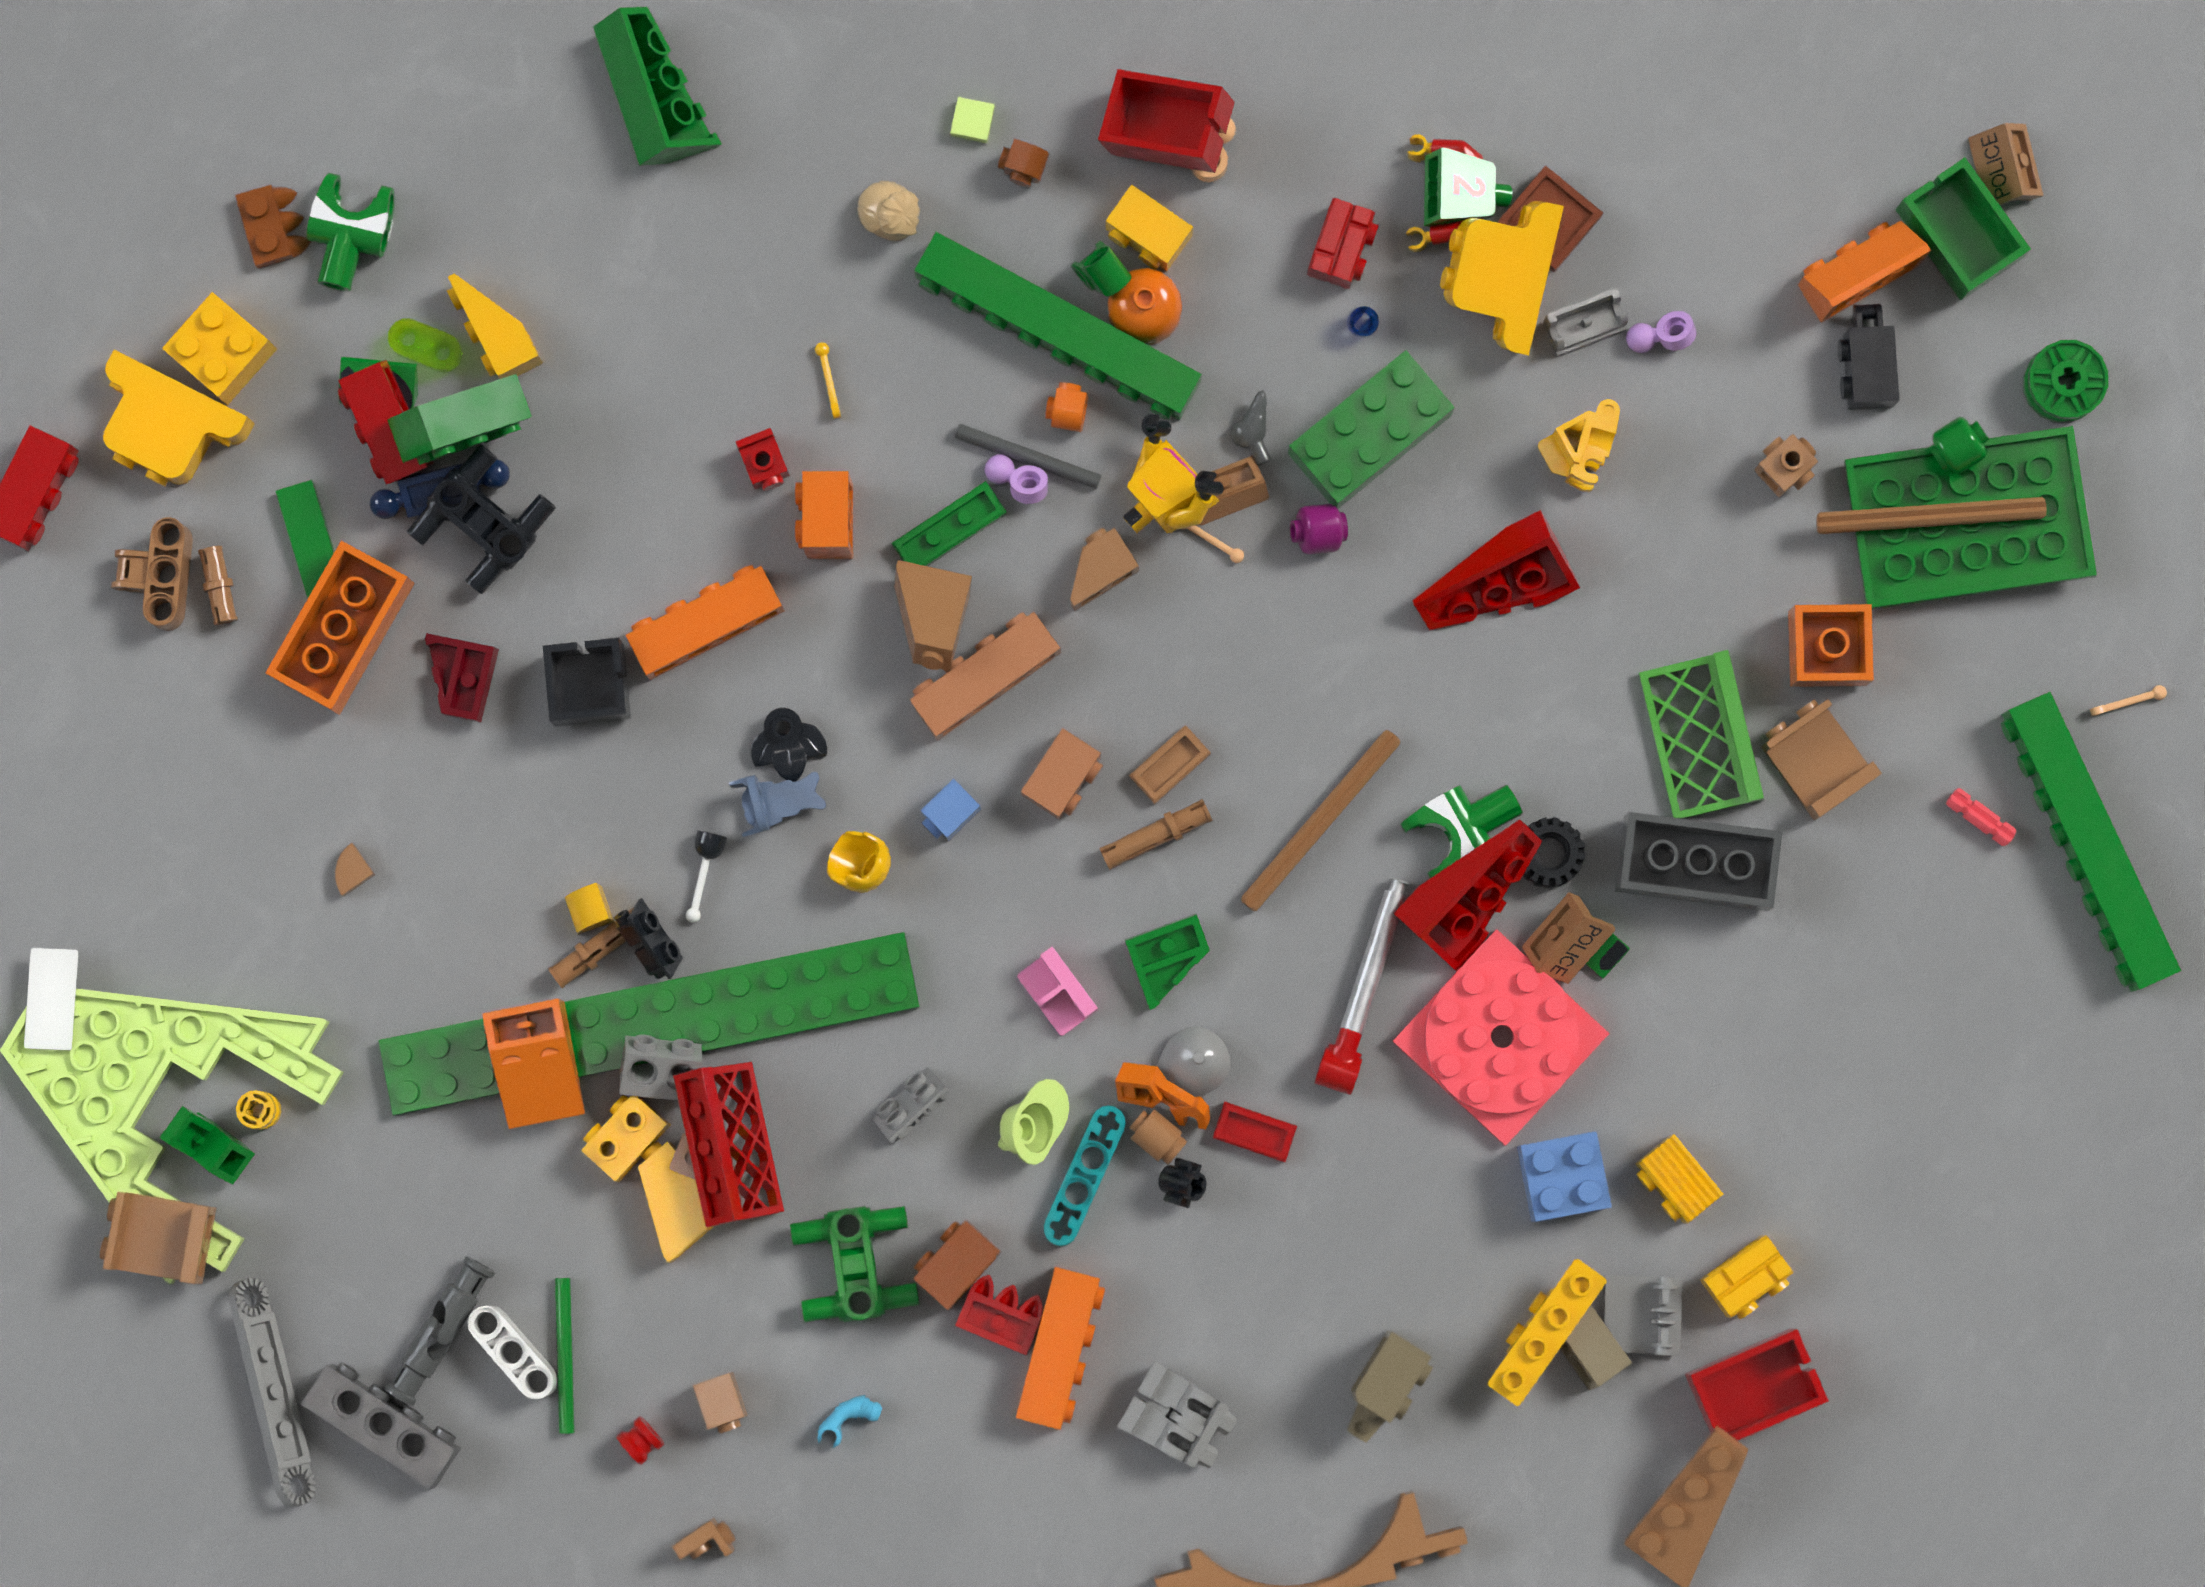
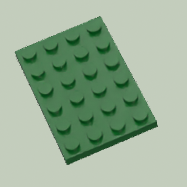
[1844,426,2097,609]

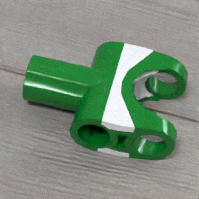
[306,173,395,292]
[1400,785,1523,878]

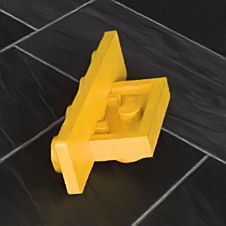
[1487,1259,1607,1406]

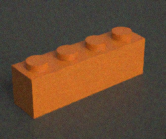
[625,565,785,680]
[1016,1267,1106,1430]

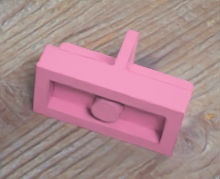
[1017,947,1098,1036]

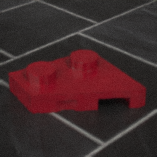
[425,633,499,723]

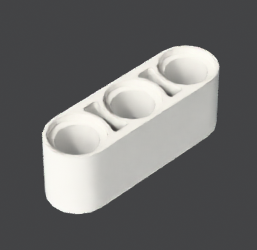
[468,1305,558,1399]

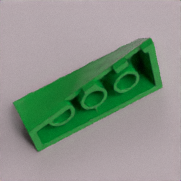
[593,7,722,166]

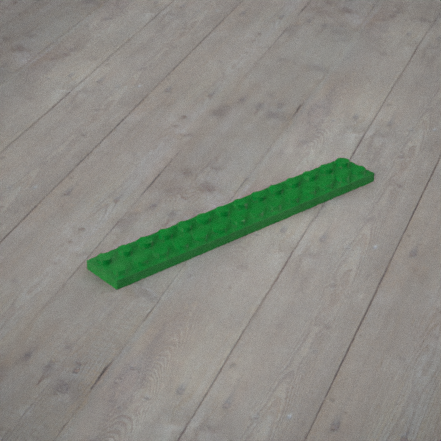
[379,932,920,1116]

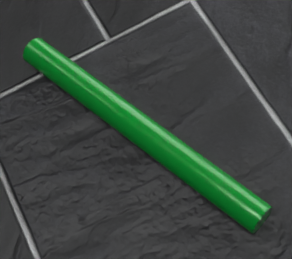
[555,1278,575,1434]

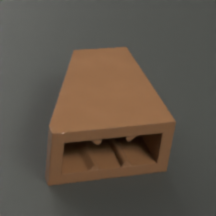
[894,560,972,671]

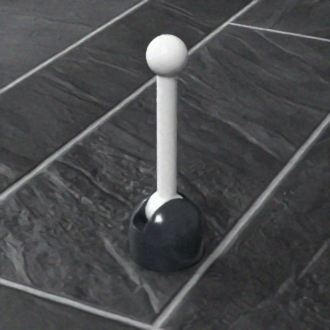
[686,830,727,923]

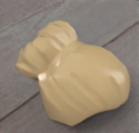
[857,181,920,241]

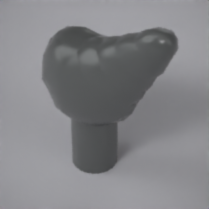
[1231,390,1271,466]

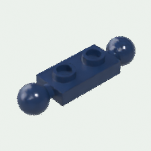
[370,459,510,519]

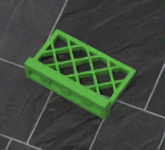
[1639,650,1765,819]

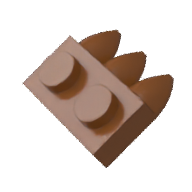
[235,184,311,269]

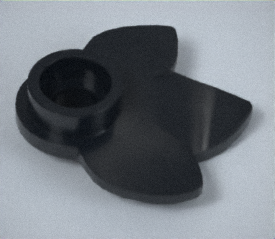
[751,707,827,782]

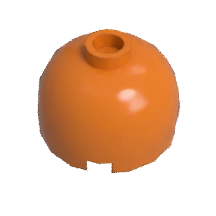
[1107,268,1182,345]

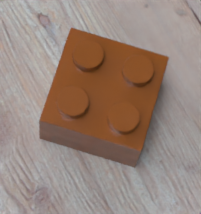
[913,1220,1002,1310]

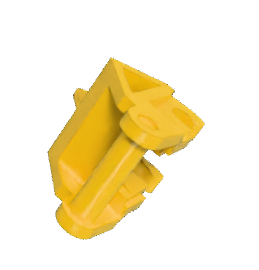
[1537,399,1620,492]

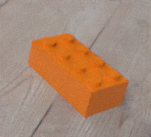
[265,540,415,715]

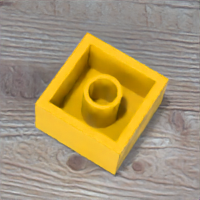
[162,292,277,406]

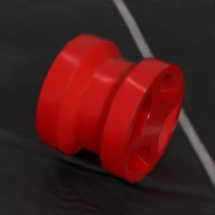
[616,1416,665,1465]

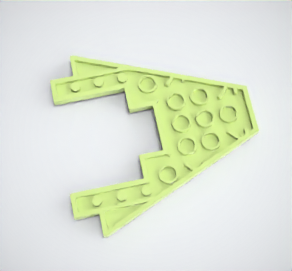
[0,988,344,1284]

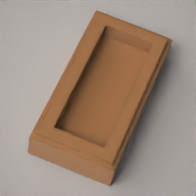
[1129,725,1211,805]

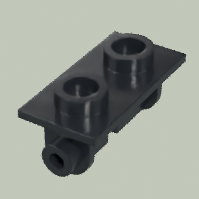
[614,898,683,979]

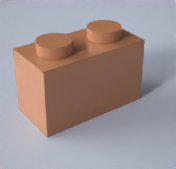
[1021,728,1103,820]

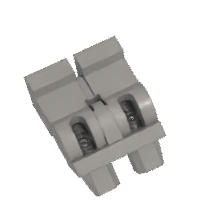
[1117,1361,1237,1468]

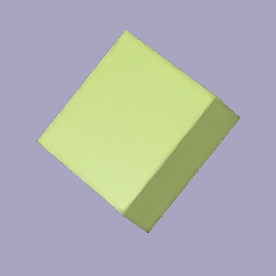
[950,97,995,143]

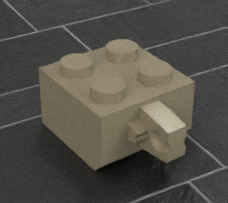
[1346,1330,1433,1443]

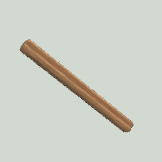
[1816,497,2047,534]
[1241,730,1400,912]

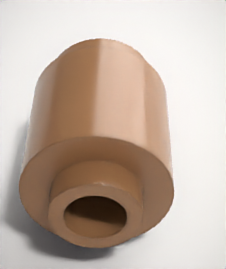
[1129,1109,1188,1165]

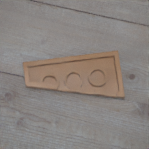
[1624,1426,1749,1587]

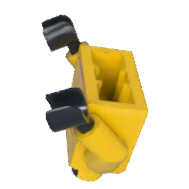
[1123,414,1224,533]

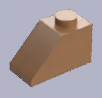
[1070,527,1139,611]

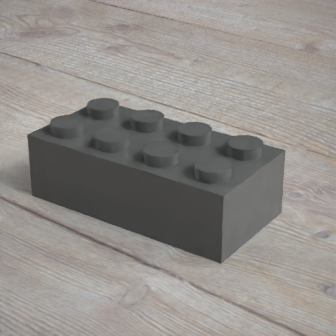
[1615,812,1782,911]

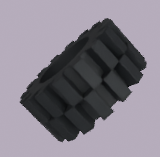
[1523,817,1586,888]

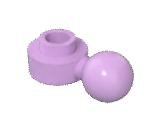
[1626,311,1697,353]
[985,454,1048,504]

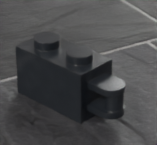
[1838,304,1900,410]

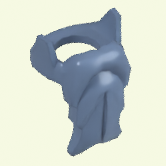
[729,772,826,837]

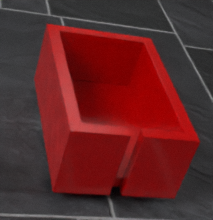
[1098,69,1235,173]
[1685,1328,1829,1441]

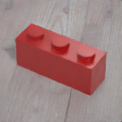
[338,360,434,485]
[0,425,79,552]

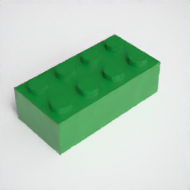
[1288,350,1455,509]

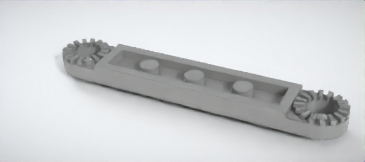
[229,1278,317,1507]

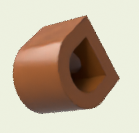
[997,138,1049,187]

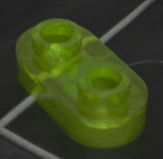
[388,318,462,372]

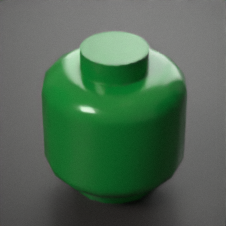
[1929,417,1989,474]

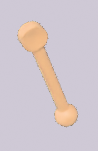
[1181,526,1244,563]
[2090,685,2167,717]

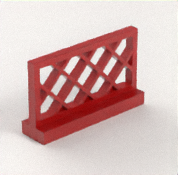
[673,1062,784,1228]

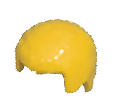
[826,831,891,893]

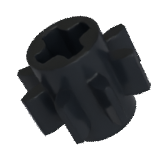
[1159,1158,1207,1208]

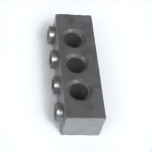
[301,1362,461,1489]

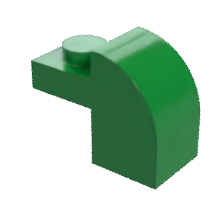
[160,1106,255,1185]

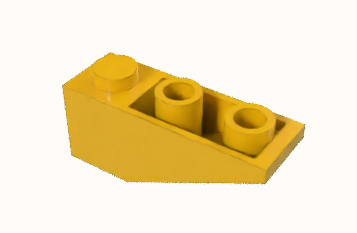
[447,273,543,379]

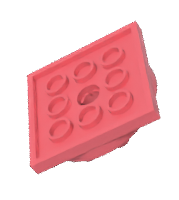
[1392,929,1610,1146]

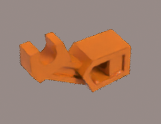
[1115,1062,1210,1130]

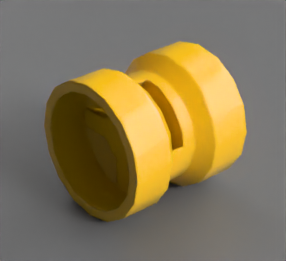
[236,1090,282,1130]

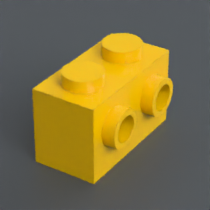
[581,1095,671,1182]

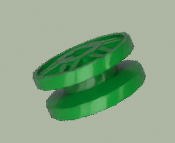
[2023,340,2108,423]

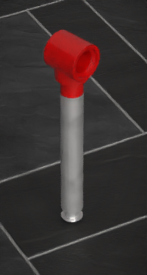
[1314,878,1410,1096]

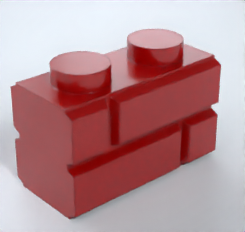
[1307,198,1379,289]

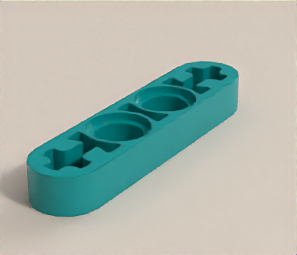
[1044,1106,1126,1246]

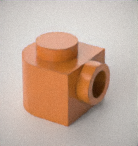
[1045,382,1089,432]

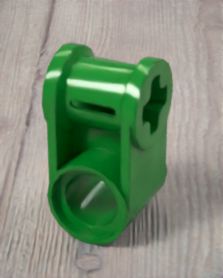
[1071,241,1132,297]

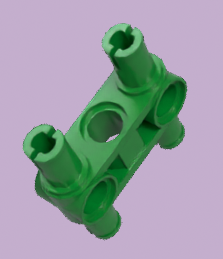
[790,1206,920,1323]

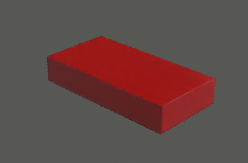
[1212,1102,1297,1163]

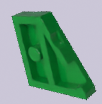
[1124,913,1210,1010]

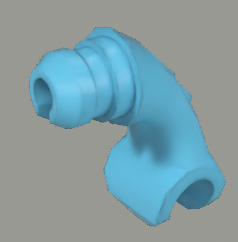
[817,1395,882,1448]

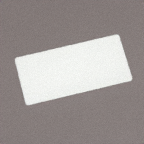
[24,948,78,1050]

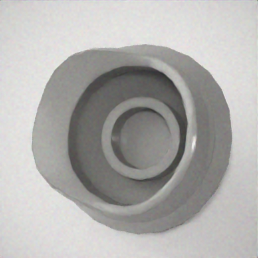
[1157,1026,1230,1097]

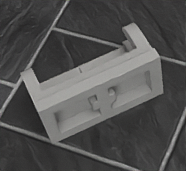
[1543,287,1628,357]

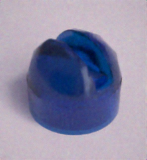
[1347,306,1379,337]

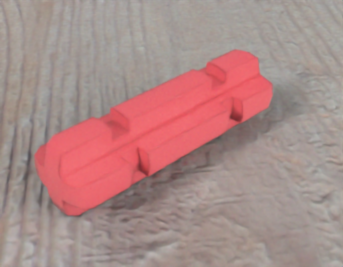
[1946,788,2017,846]

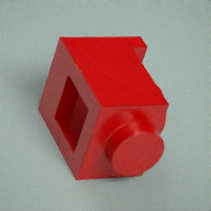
[735,428,790,491]

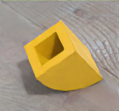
[565,882,614,935]

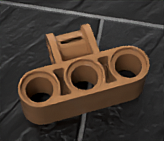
[111,517,193,631]

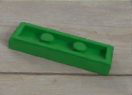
[276,480,335,598]
[891,481,1007,566]

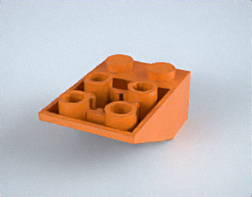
[482,998,585,1129]

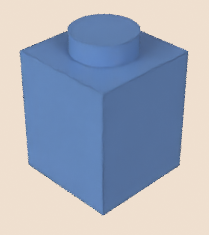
[921,778,981,841]

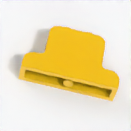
[1440,201,1564,355]
[103,349,255,487]

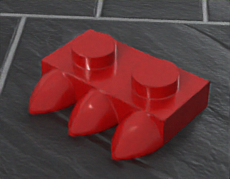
[955,1274,1043,1355]

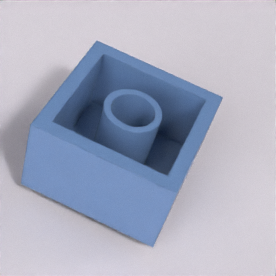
[1517,1131,1612,1222]

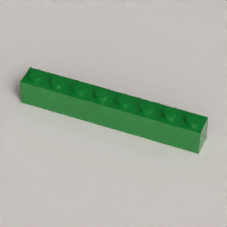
[914,232,1202,420]
[2001,692,2181,992]

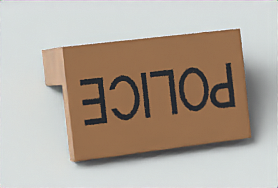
[1968,123,2044,206]
[1522,892,1616,984]

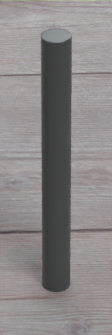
[955,424,1102,489]

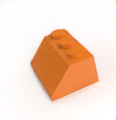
[1798,220,1931,323]

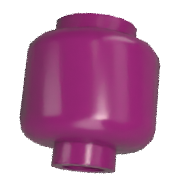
[1290,504,1348,555]

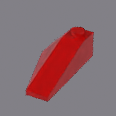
[1412,510,1580,630]

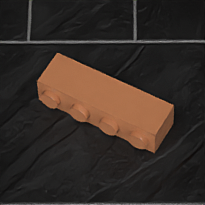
[910,612,1061,741]

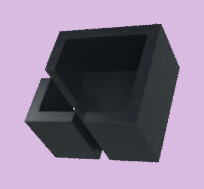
[543,638,631,727]

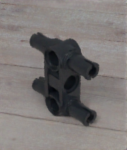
[407,444,556,594]

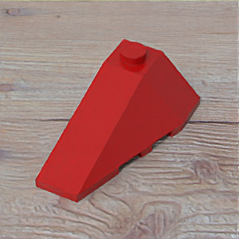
[1394,819,1542,972]

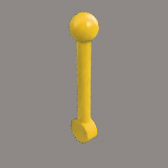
[815,342,841,419]

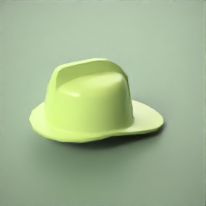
[998,1079,1069,1165]

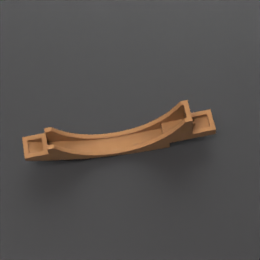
[1154,1490,1468,1587]

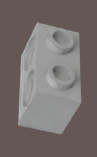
[619,1034,703,1101]

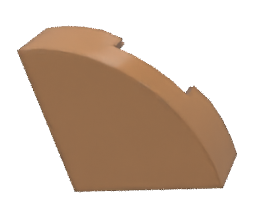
[335,843,375,896]

